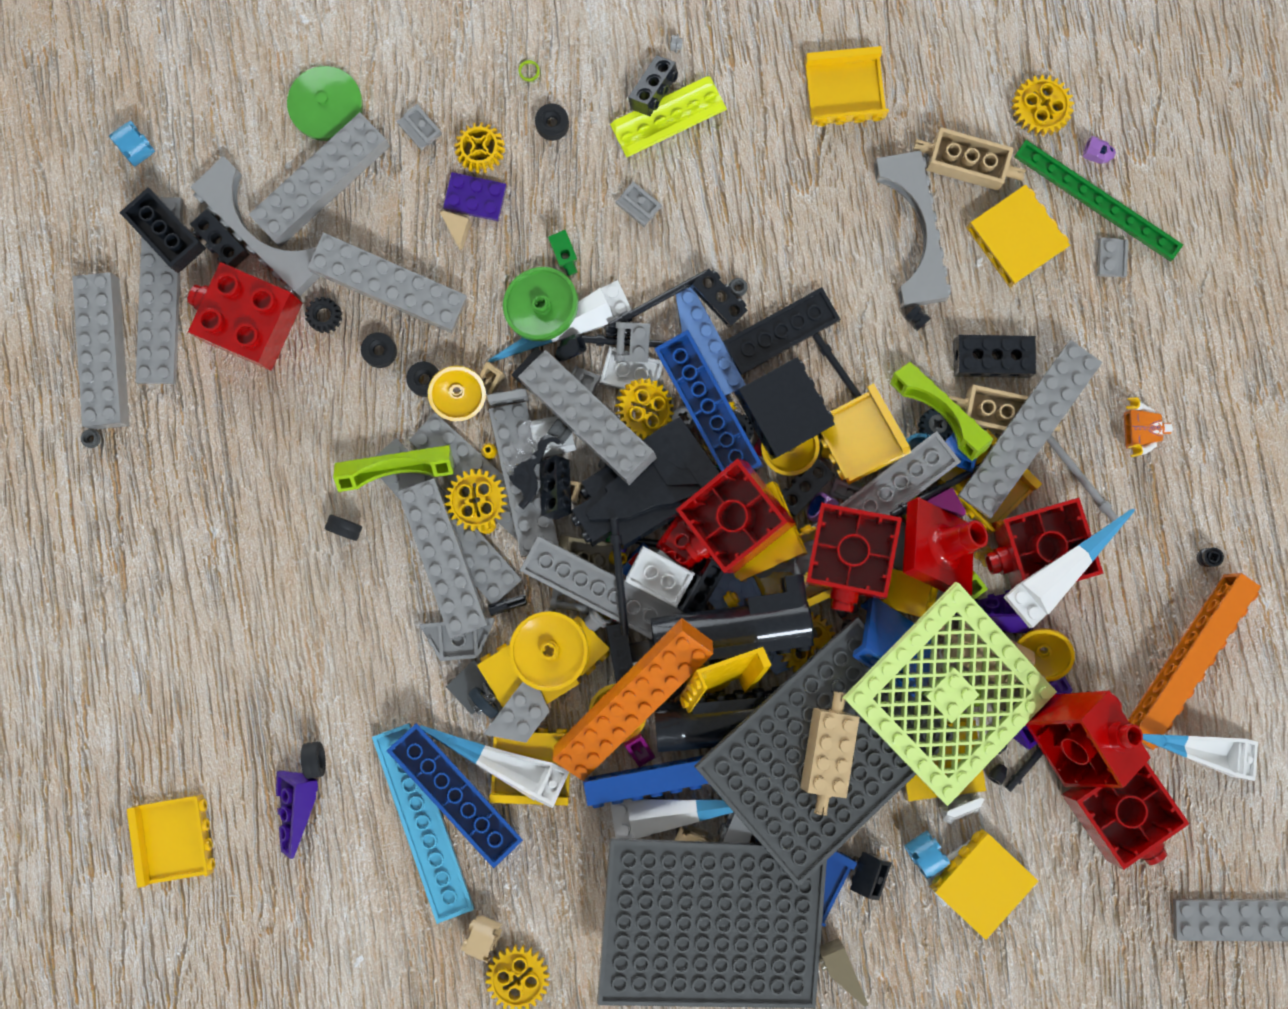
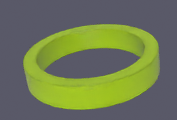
[519,60,540,82]

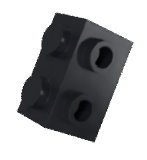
[850,852,892,900]

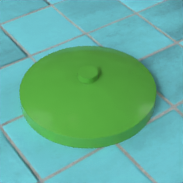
[287,66,363,141]
[503,267,579,341]

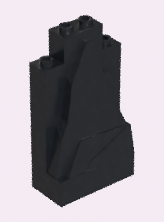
[570,417,719,550]

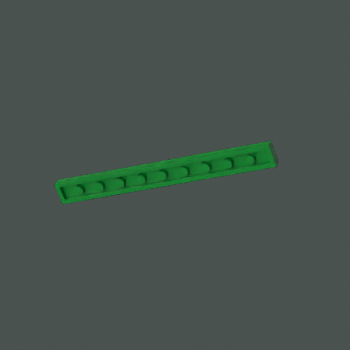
[1014,140,1183,262]

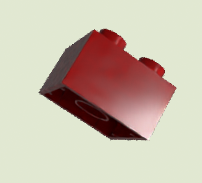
[187,262,303,371]
[676,459,796,573]
[985,498,1104,589]
[806,502,902,613]
[1026,690,1151,788]
[1061,763,1190,870]

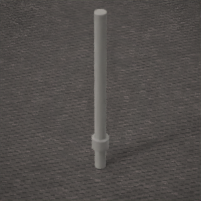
[1047,434,1119,522]

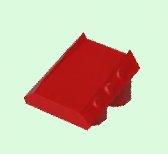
[656,516,697,570]

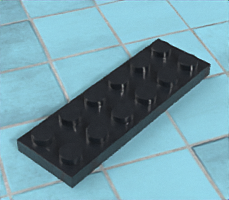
[723,287,841,375]

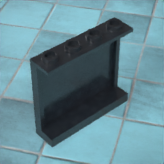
[734,357,835,460]

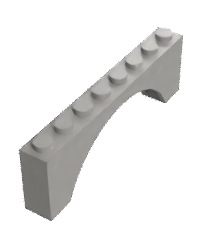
[873,151,951,309]
[191,156,321,296]

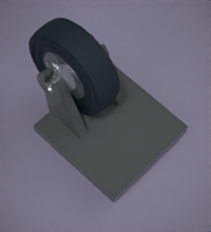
[446,660,499,719]

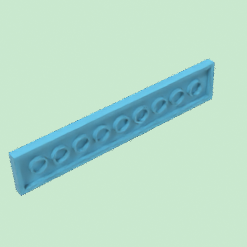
[372,723,475,924]

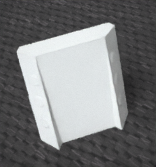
[529,416,576,458]
[939,793,984,825]

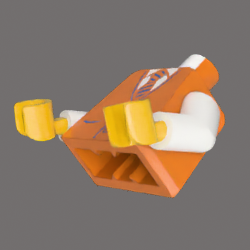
[1124,397,1172,457]

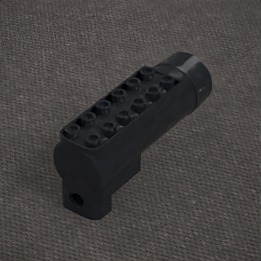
[650,574,814,665]
[654,686,780,752]

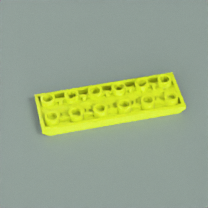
[610,76,727,158]

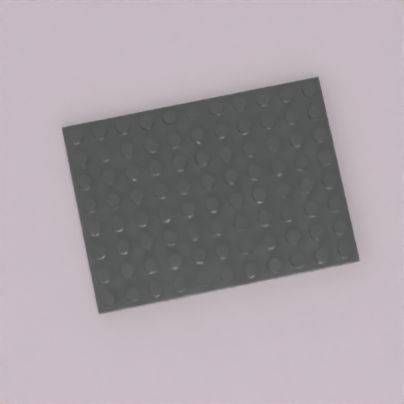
[694,617,953,887]
[597,838,827,1008]

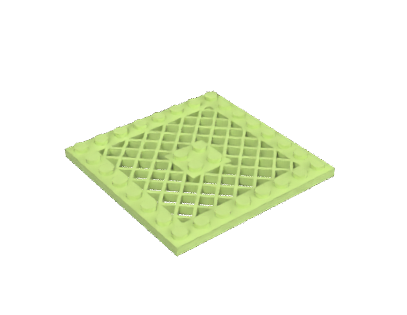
[842,582,1057,806]

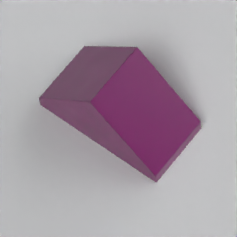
[927,487,966,517]
[624,732,656,767]

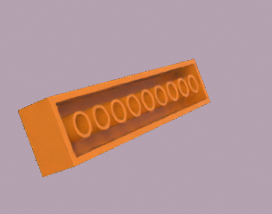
[1128,573,1261,750]
[552,618,713,781]

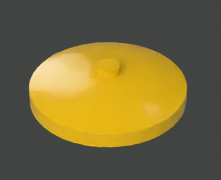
[509,611,589,691]

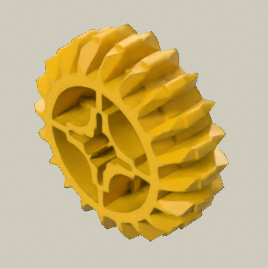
[454,122,505,174]

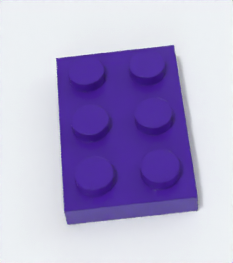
[443,172,507,222]

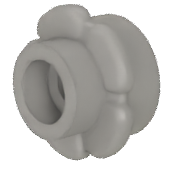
[670,34,683,53]

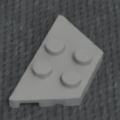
[419,618,495,661]
[484,682,551,743]

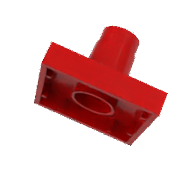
[903,497,988,596]

